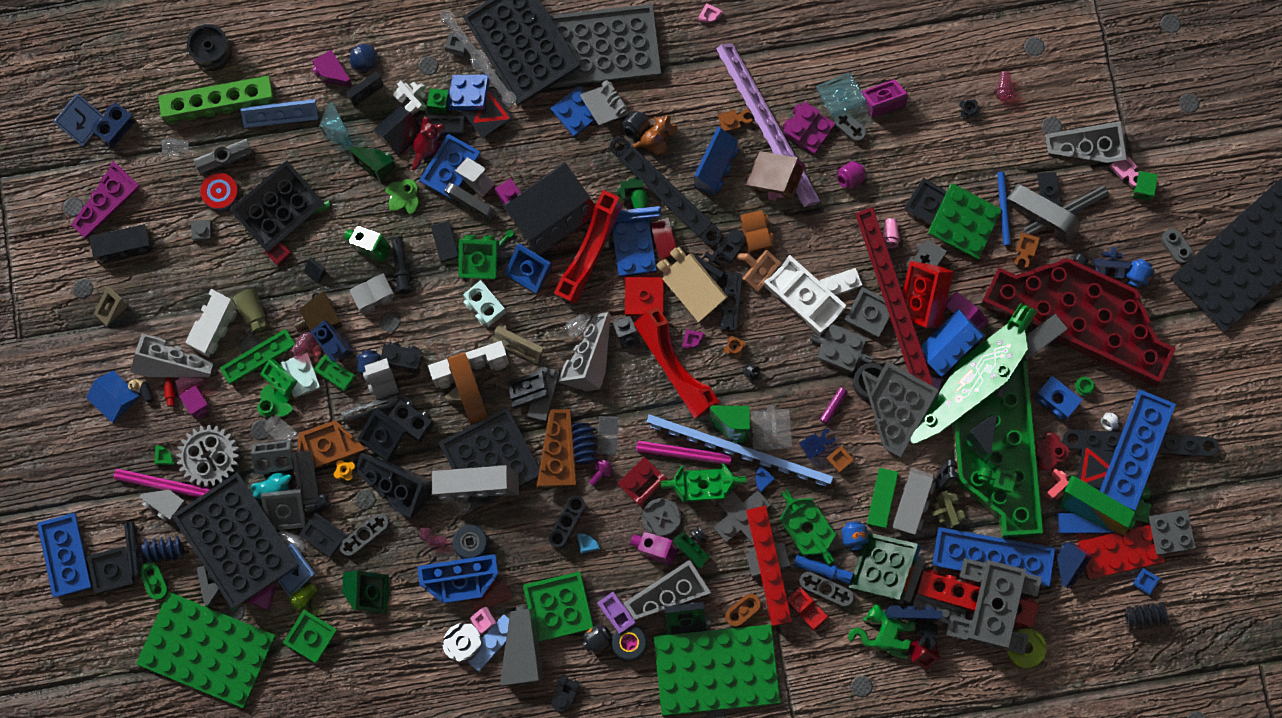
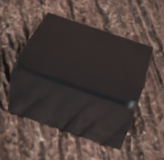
[304,257,327,283]

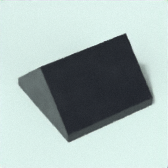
[372,106,422,157]
[966,415,997,461]

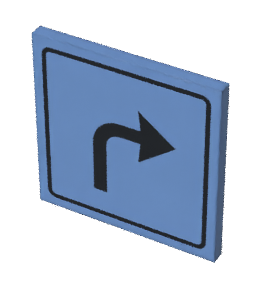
[53,93,104,146]
[278,543,315,597]

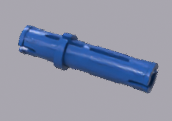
[793,554,853,585]

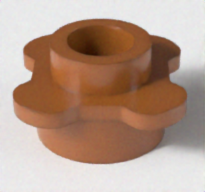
[724,336,746,358]

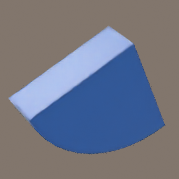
[755,465,775,493]

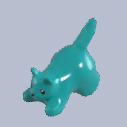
[250,472,292,506]

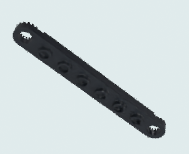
[610,137,722,246]
[1062,429,1219,457]

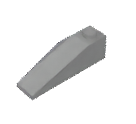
[1045,121,1127,163]
[558,312,611,391]
[130,333,213,377]

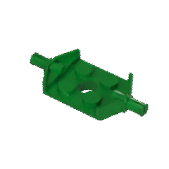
[661,464,747,502]
[780,489,836,565]

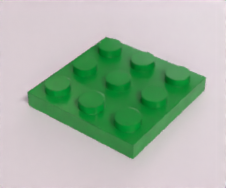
[927,183,1002,260]
[523,571,593,642]

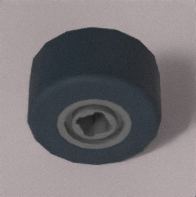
[453,525,489,559]

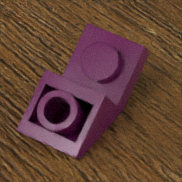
[945,292,989,331]

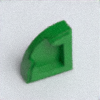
[154,445,175,466]

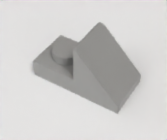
[455,157,495,197]

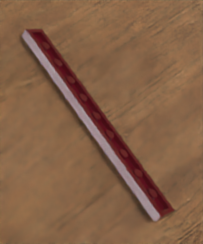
[855,207,934,386]

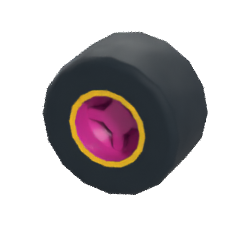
[612,625,647,662]

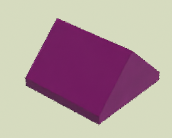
[861,79,908,118]

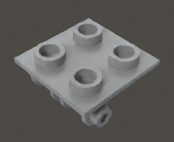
[580,80,628,125]

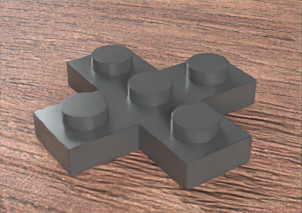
[713,490,770,546]

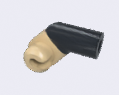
[128,379,154,402]

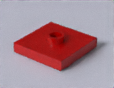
[625,277,663,316]

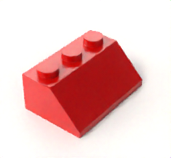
[903,261,953,328]

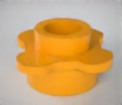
[334,460,355,481]

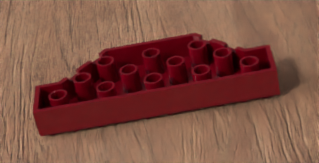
[980,258,1176,387]

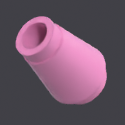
[883,219,900,248]

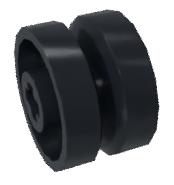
[186,24,232,71]

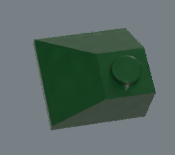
[348,146,396,183]
[342,570,389,614]

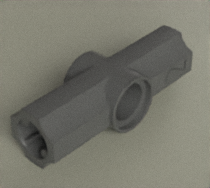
[194,139,253,175]

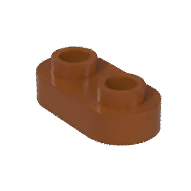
[725,594,760,627]

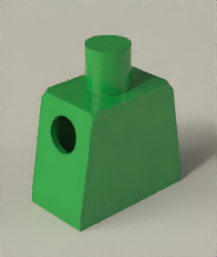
[344,226,391,263]

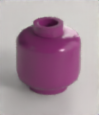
[837,161,865,189]

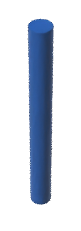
[997,172,1011,246]

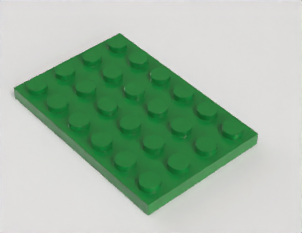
[136,592,276,709]
[654,624,780,716]

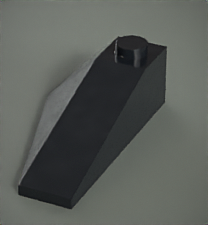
[355,453,432,518]

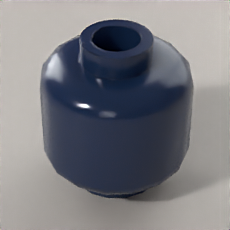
[357,350,381,374]

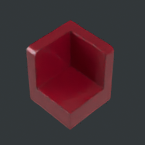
[909,637,940,670]

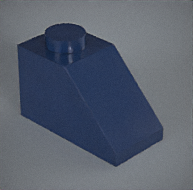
[1057,541,1093,588]

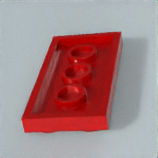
[1077,525,1165,580]

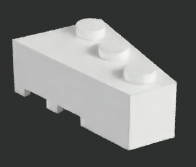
[185,289,237,358]

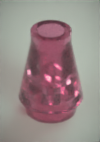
[994,71,1013,100]
[289,332,317,359]
[175,377,205,395]

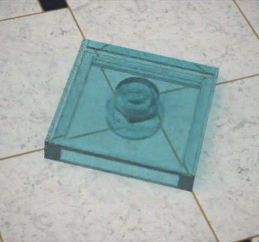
[816,72,866,117]

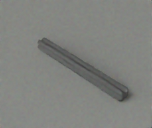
[1024,186,1108,236]

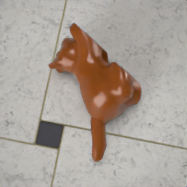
[632,115,678,155]

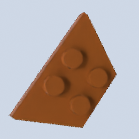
[293,420,366,475]

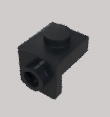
[612,316,640,349]

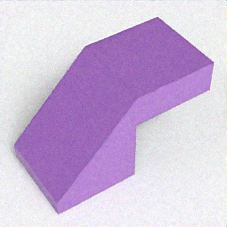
[597,592,636,634]

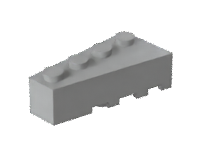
[432,465,519,500]

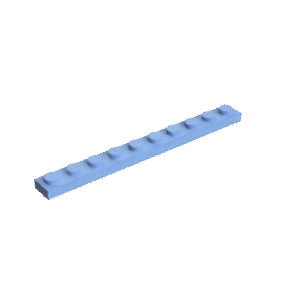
[646,415,833,486]

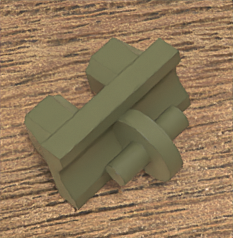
[931,491,965,529]

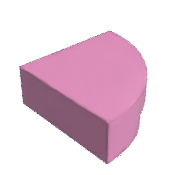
[698,3,723,23]

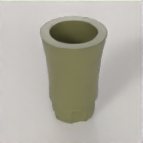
[232,288,268,333]

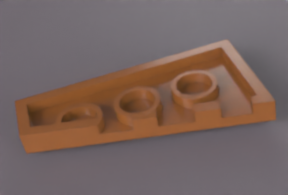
[537,409,576,487]

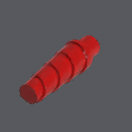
[164,377,176,407]

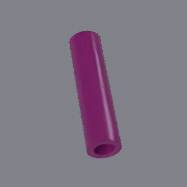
[819,387,848,425]

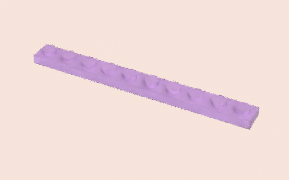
[716,43,820,207]

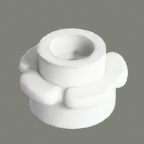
[1101,413,1119,431]

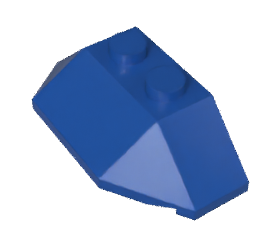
[417,554,498,603]

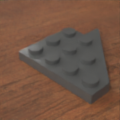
[862,361,939,457]

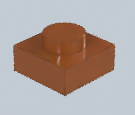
[826,446,854,473]

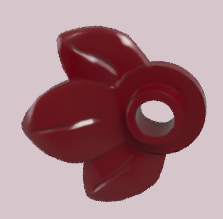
[1035,432,1069,470]

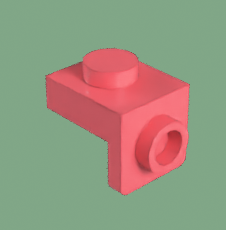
[1045,469,1069,502]

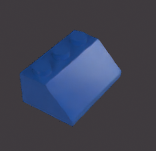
[694,126,740,196]
[921,309,986,377]

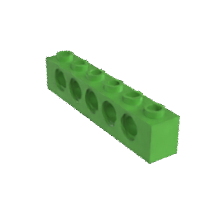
[158,76,275,124]

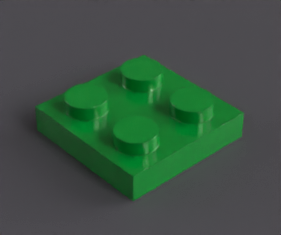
[283,610,338,664]

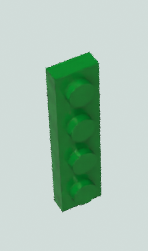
[220,329,296,385]

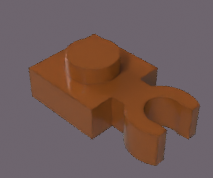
[718,109,752,133]
[1015,232,1040,269]

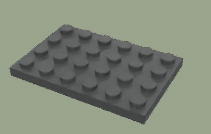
[549,4,661,88]

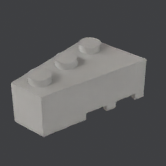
[893,467,936,534]

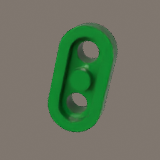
[140,562,168,600]

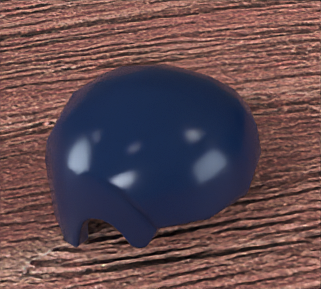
[349,43,378,74]

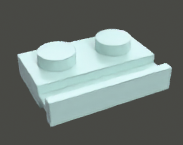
[281,353,321,398]

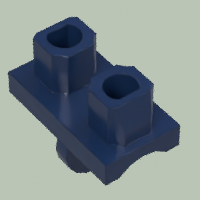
[1093,246,1131,278]

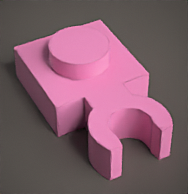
[1110,156,1139,188]

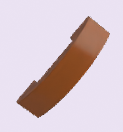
[447,352,488,425]

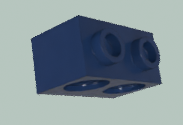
[91,102,136,149]

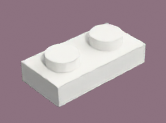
[820,268,862,296]

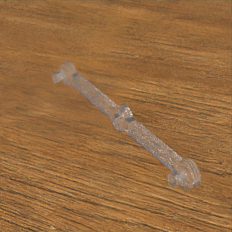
[440,10,516,106]

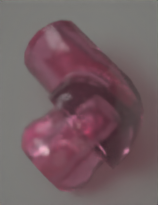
[419,528,446,546]

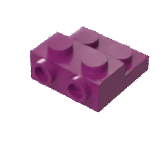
[782,101,835,155]

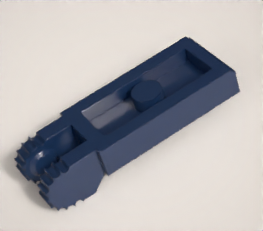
[885,605,943,621]

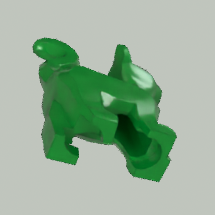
[848,605,916,659]

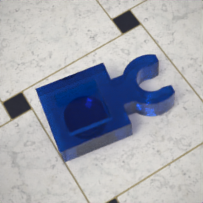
[799,429,835,460]

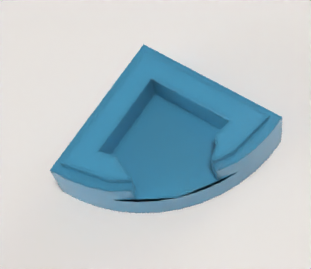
[577,534,600,554]

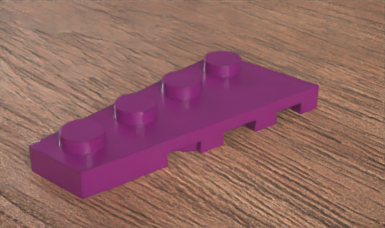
[72,161,140,239]

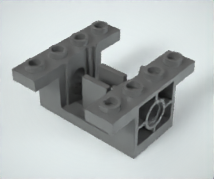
[946,558,1042,655]

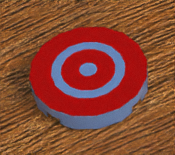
[200,173,238,210]

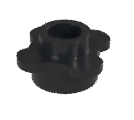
[959,99,979,119]

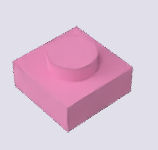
[470,607,496,635]

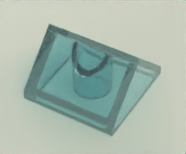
[319,101,352,147]

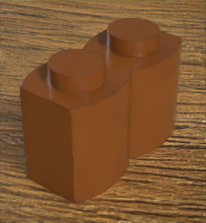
[740,210,774,254]

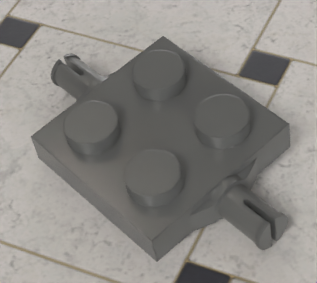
[810,324,873,374]

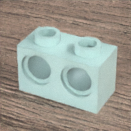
[463,280,506,327]

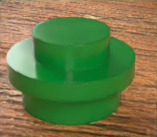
[1075,377,1095,396]

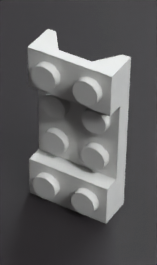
[764,255,846,336]
[428,341,509,389]

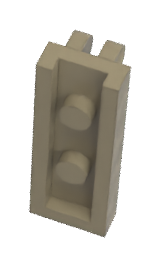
[492,324,544,364]

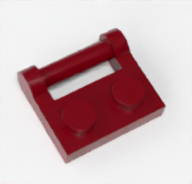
[617,457,669,508]

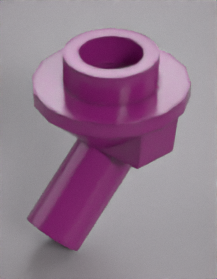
[589,460,613,486]

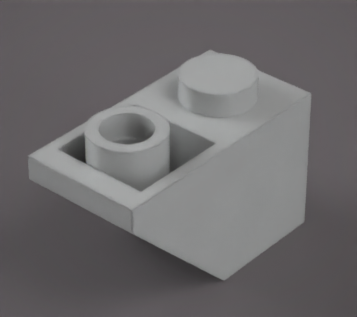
[140,489,187,522]

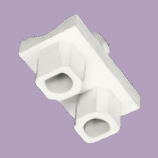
[393,81,427,115]

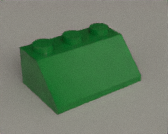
[710,406,750,444]

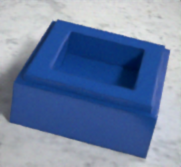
[1132,568,1160,596]

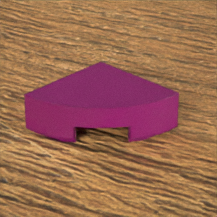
[682,329,705,349]

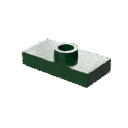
[673,532,711,568]

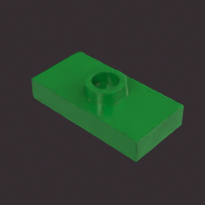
[314,355,356,392]
[260,359,298,397]

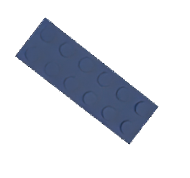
[1100,389,1176,511]
[932,527,1055,587]

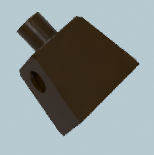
[293,291,342,333]

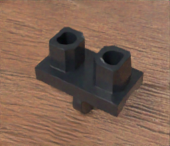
[694,251,726,283]

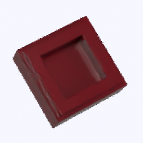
[265,242,292,267]

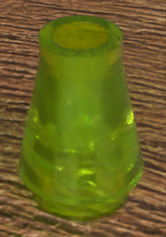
[288,582,318,611]

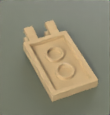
[656,247,728,322]

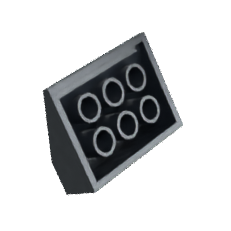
[229,160,324,252]
[503,162,595,255]

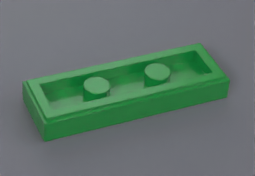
[866,468,898,529]

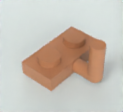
[736,250,781,292]

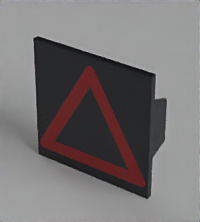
[461,89,513,139]
[1078,446,1114,489]

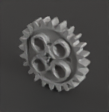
[176,425,240,488]

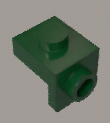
[617,178,644,204]

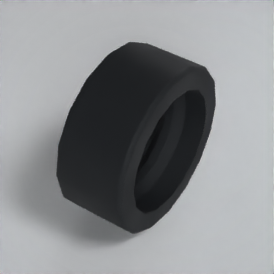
[853,363,884,401]

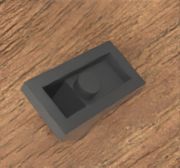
[197,566,221,608]

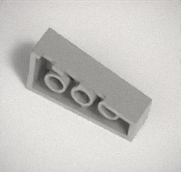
[623,560,711,620]

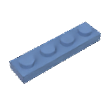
[241,99,319,128]

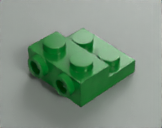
[458,235,499,279]

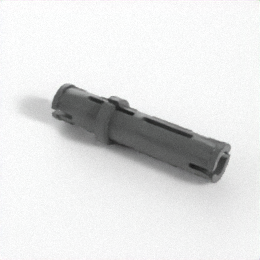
[341,394,399,423]

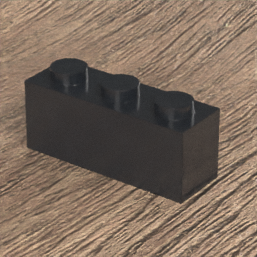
[89,224,153,264]

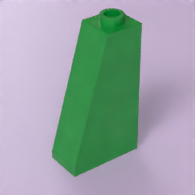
[1059,475,1136,536]

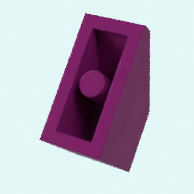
[312,50,352,87]

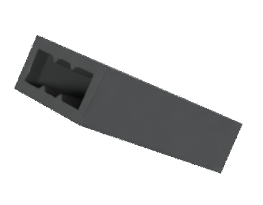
[500,605,544,686]

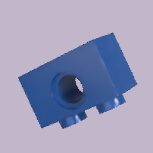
[1035,376,1082,421]

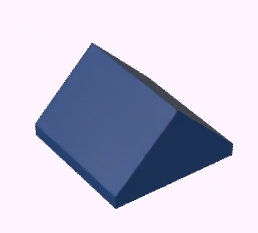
[505,244,552,293]
[86,371,141,424]

